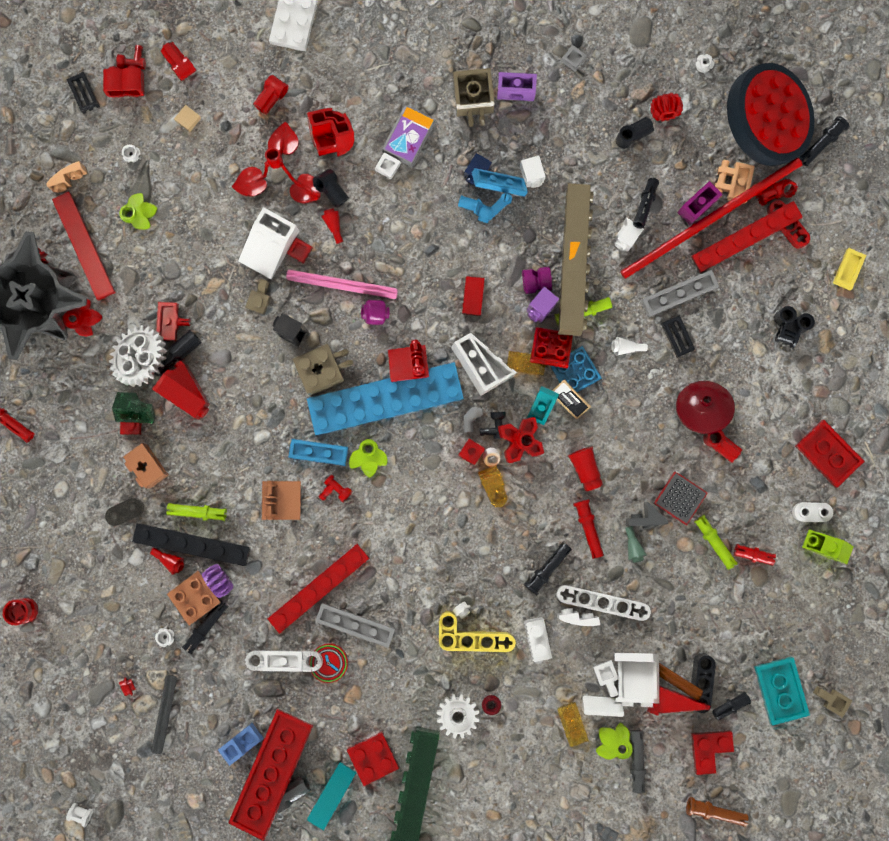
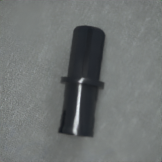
[712,692,751,720]

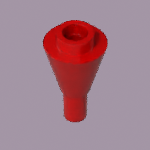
[321,208,343,244]
[150,548,185,575]

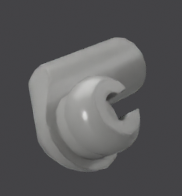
[464,407,483,433]

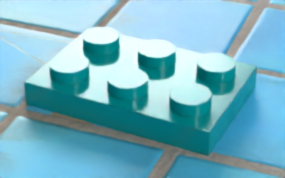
[754,657,810,726]

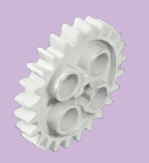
[109,325,167,387]

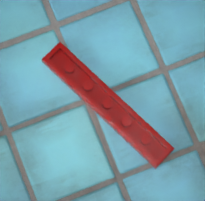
[52,191,116,301]

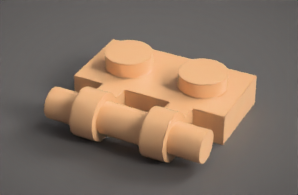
[715,160,755,204]

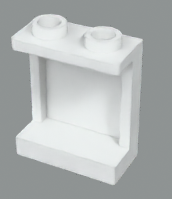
[615,653,659,707]

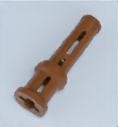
[686,797,749,827]

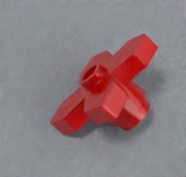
[498,417,544,463]

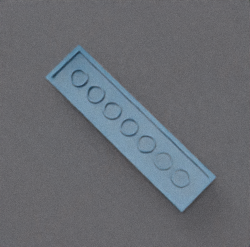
[306,362,464,436]

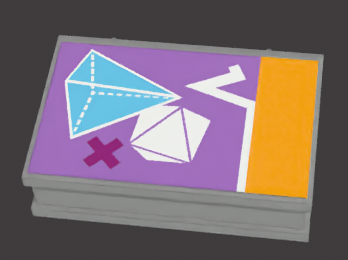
[381,105,435,168]

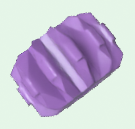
[202,564,233,598]

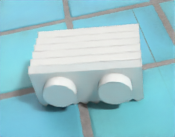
[524,617,552,662]

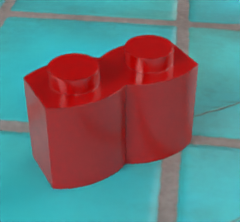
[103,66,144,97]

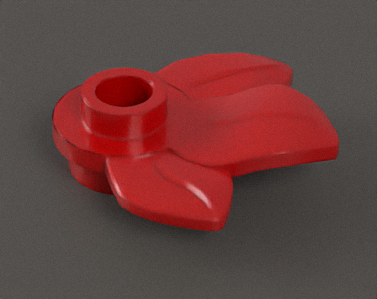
[63,299,102,337]

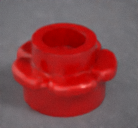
[119,678,136,696]

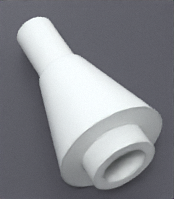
[611,337,648,356]

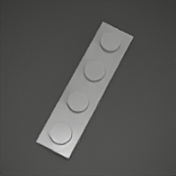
[641,270,719,317]
[315,603,395,648]

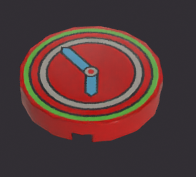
[309,643,348,683]

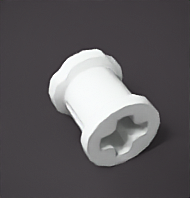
[66,803,93,827]

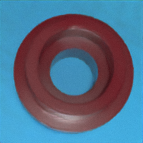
[482,695,501,715]

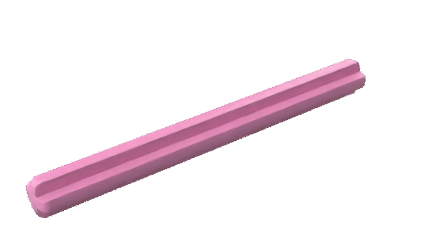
[286,270,398,299]

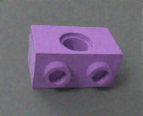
[497,72,537,101]
[526,287,559,323]

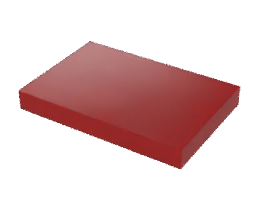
[795,420,865,488]

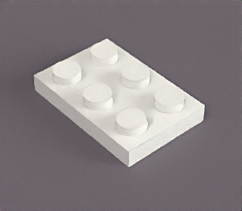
[269,0,318,52]

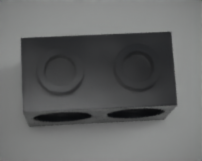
[272,313,308,347]

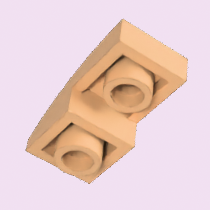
[46,161,87,193]

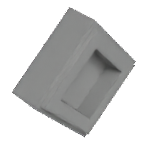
[561,45,587,72]

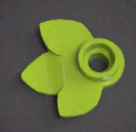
[119,193,157,230]
[349,439,387,478]
[596,723,633,760]

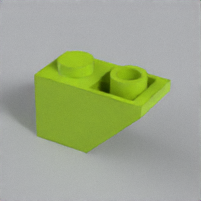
[802,530,854,564]

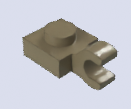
[245,279,271,315]
[813,686,852,718]

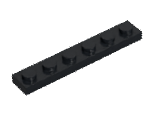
[132,523,251,566]

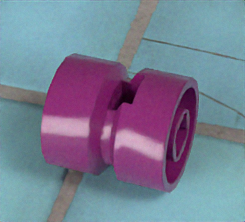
[522,266,552,294]

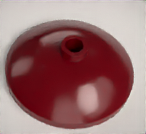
[676,381,735,434]

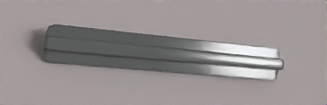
[151,675,177,754]

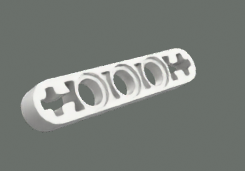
[556,585,651,621]

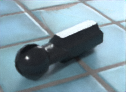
[154,330,202,377]

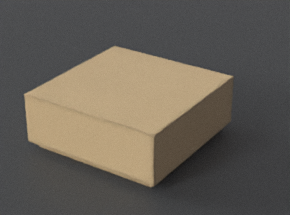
[174,105,201,132]

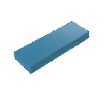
[472,168,528,197]
[288,439,349,466]

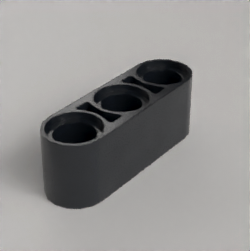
[689,653,716,713]

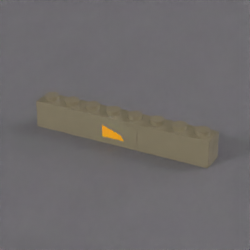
[558,183,594,336]

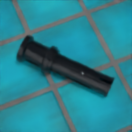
[799,116,850,166]
[524,542,572,596]

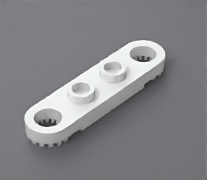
[245,650,323,672]

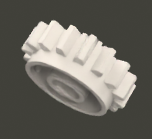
[437,694,480,739]

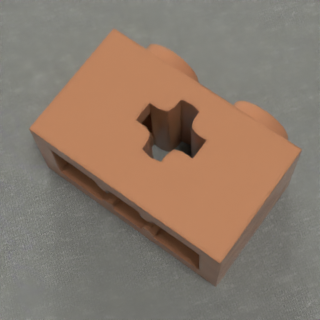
[123,443,169,489]

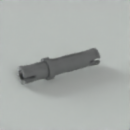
[630,730,646,793]

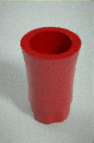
[567,446,603,492]

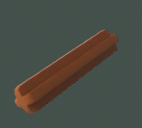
[659,663,703,701]

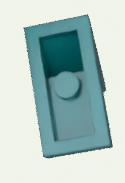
[527,386,559,425]

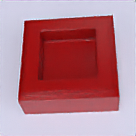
[287,237,313,264]

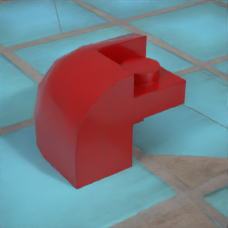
[307,108,354,157]

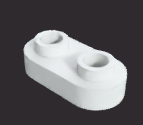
[792,502,833,522]

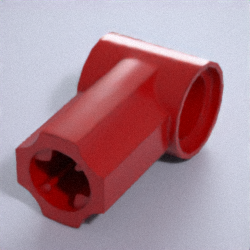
[161,42,197,81]
[253,75,289,115]
[703,430,742,463]

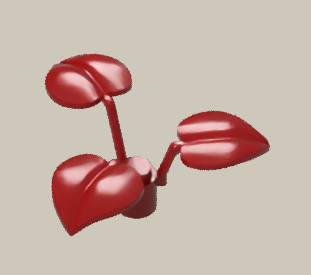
[232,122,321,203]

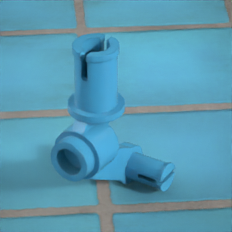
[458,193,512,223]

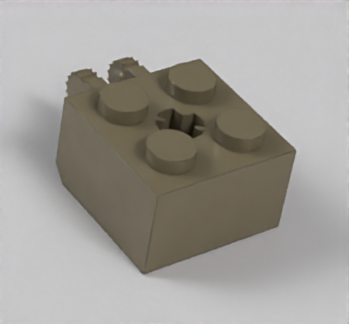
[453,68,494,127]
[292,344,353,397]

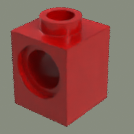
[458,438,485,466]

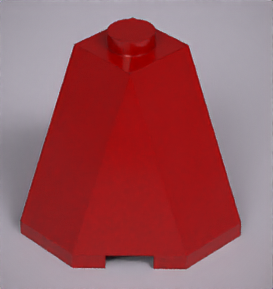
[152,361,210,420]

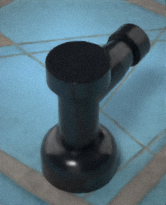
[480,412,506,439]

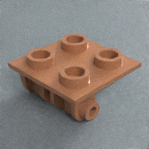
[262,481,301,520]
[167,571,221,626]

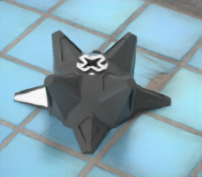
[0,231,87,360]

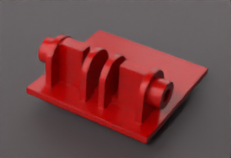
[388,339,429,382]

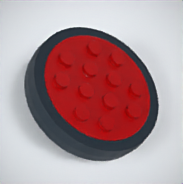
[727,63,815,166]

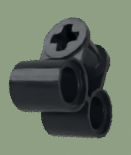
[774,306,815,349]

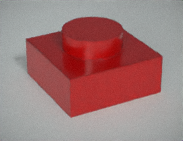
[120,415,142,435]

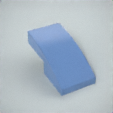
[218,723,264,766]

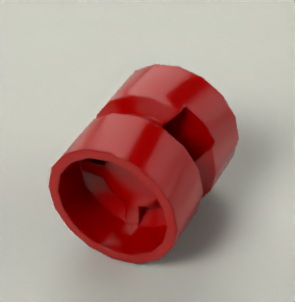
[2,598,38,625]

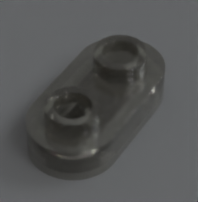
[105,498,144,526]

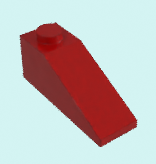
[647,685,711,715]

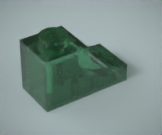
[112,392,155,423]

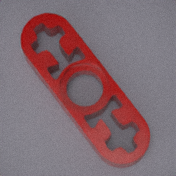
[767,200,810,249]

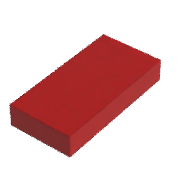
[462,276,485,316]

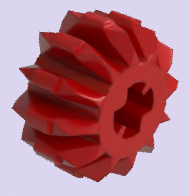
[650,93,683,122]

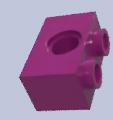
[677,181,723,226]

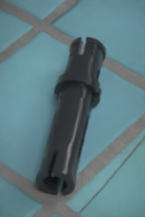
[633,178,659,229]
[182,599,229,654]

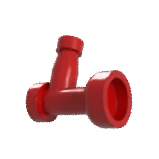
[116,45,146,70]
[318,475,353,502]

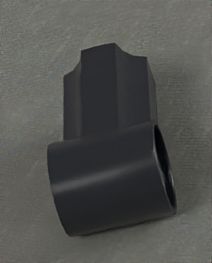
[616,116,654,149]
[312,169,349,208]

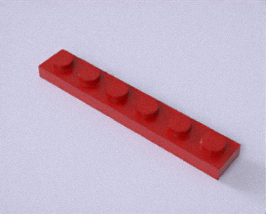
[691,201,803,273]
[267,544,370,634]

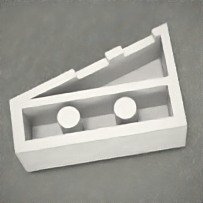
[451,333,517,396]

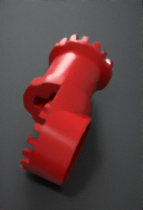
[756,178,798,206]

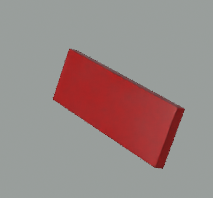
[228,709,314,841]

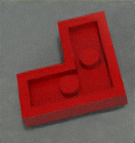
[691,730,734,775]

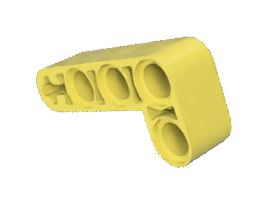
[439,611,516,652]

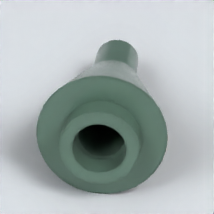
[625,526,647,563]

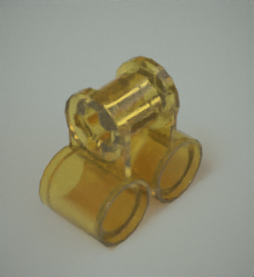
[478,465,507,507]

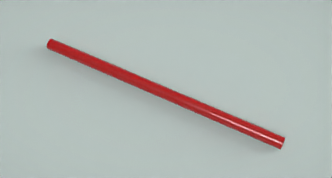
[620,158,802,279]

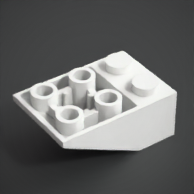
[239,207,300,279]

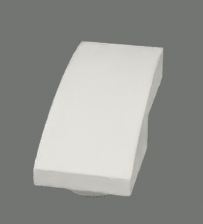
[557,608,600,626]

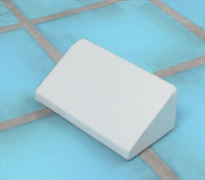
[582,696,624,717]

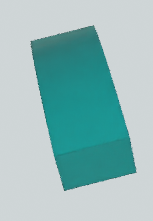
[307,762,356,831]

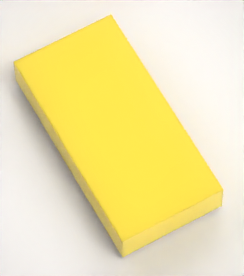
[833,248,866,290]

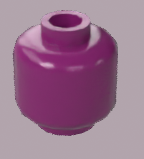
[361,300,390,325]

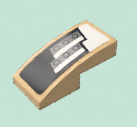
[552,379,591,419]

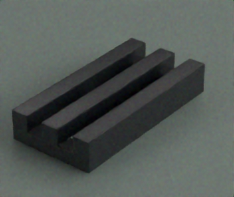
[67,72,100,114]
[661,315,695,358]

